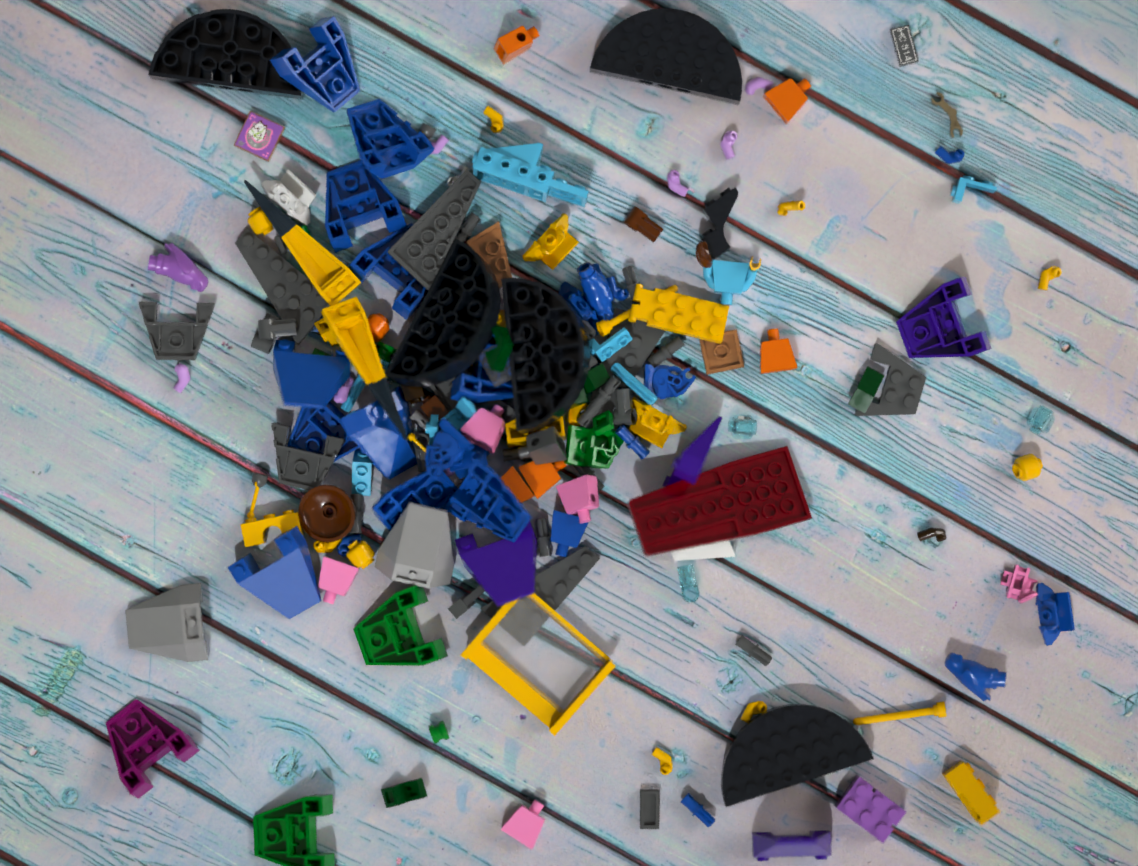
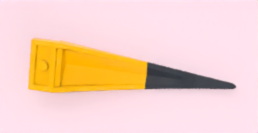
[244,180,361,306]
[321,297,408,441]

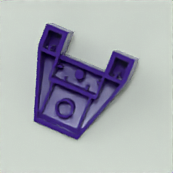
[896,277,992,358]
[662,416,723,487]
[455,521,537,606]
[752,830,832,861]

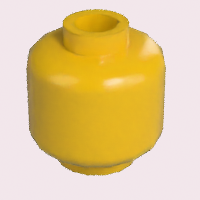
[247,206,274,236]
[1012,454,1043,481]
[346,540,375,569]

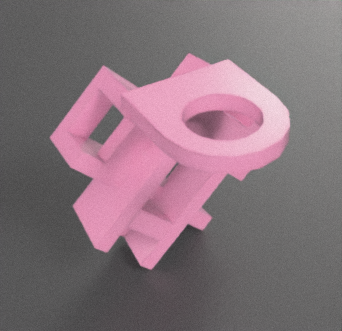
[1000,564,1038,603]

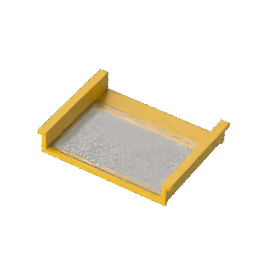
[461,593,616,736]

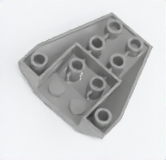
[375,502,454,589]
[125,583,208,662]

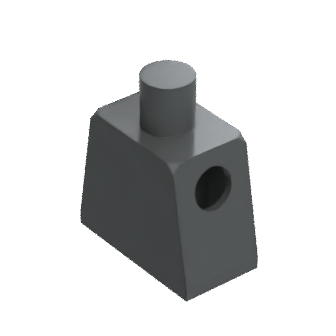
[518,426,567,465]

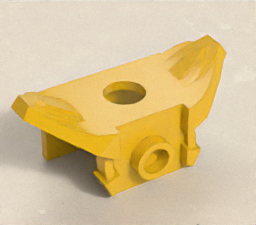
[522,213,579,270]
[628,397,687,448]

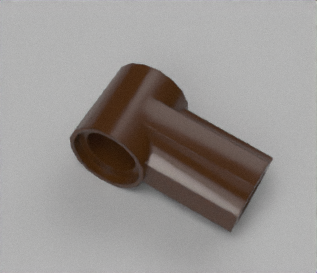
[623,206,663,243]

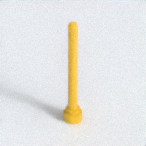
[596,285,678,337]
[853,701,946,725]

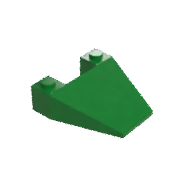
[353,585,448,666]
[253,794,335,866]

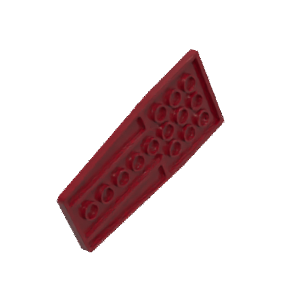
[628,446,812,557]

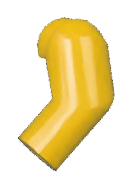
[483,106,504,133]
[777,201,805,216]
[1038,266,1062,291]
[568,403,588,426]
[313,539,342,553]
[740,701,767,723]
[651,747,673,775]

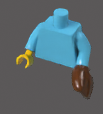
[696,241,761,305]

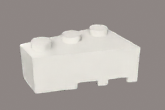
[670,541,736,561]

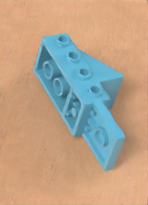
[472,143,589,208]

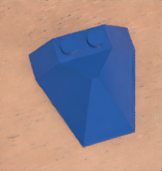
[346,99,435,179]
[339,386,417,480]
[445,458,532,542]
[371,468,458,532]

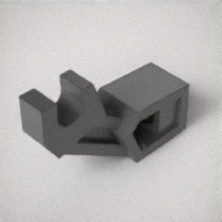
[448,586,485,619]

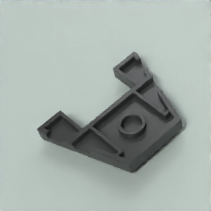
[139,302,215,361]
[854,343,926,416]
[271,422,346,490]

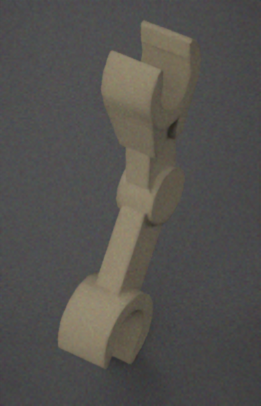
[931,92,963,138]

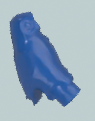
[577,262,614,321]
[944,653,1006,701]

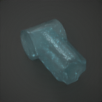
[677,564,699,603]

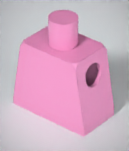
[460,405,505,454]
[556,475,599,523]
[318,556,360,604]
[501,800,545,849]

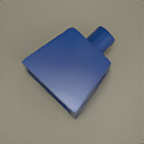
[551,510,588,557]

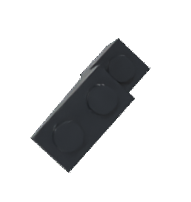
[700,188,738,260]

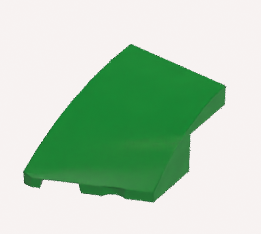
[564,425,624,469]

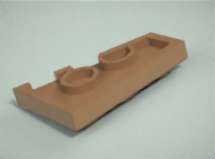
[466,221,512,289]

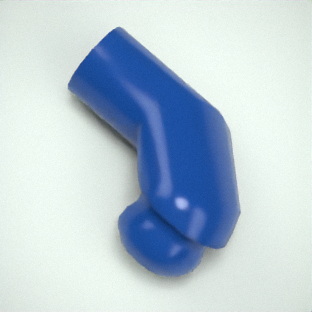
[935,146,964,164]
[606,276,629,301]
[337,534,362,557]

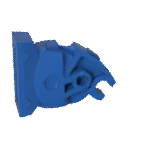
[643,364,696,403]
[425,418,475,477]

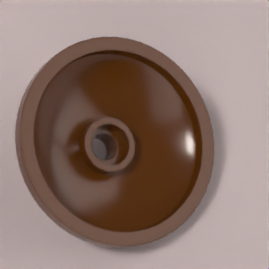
[298,485,356,542]

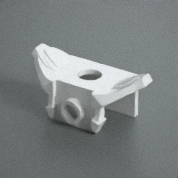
[261,169,317,226]

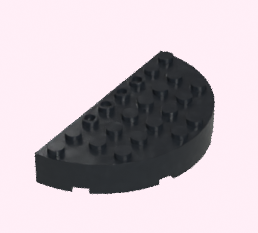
[590,8,742,105]
[148,9,304,100]
[385,239,500,387]
[501,278,590,434]
[721,704,874,807]

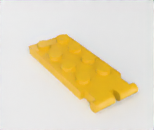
[628,284,729,344]

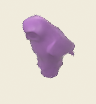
[148,243,209,292]

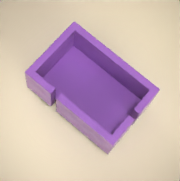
[834,775,906,843]

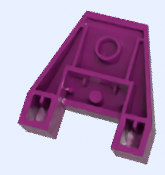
[106,699,200,799]

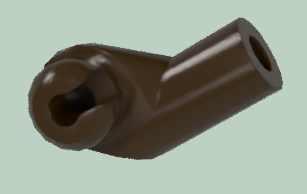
[917,528,947,542]

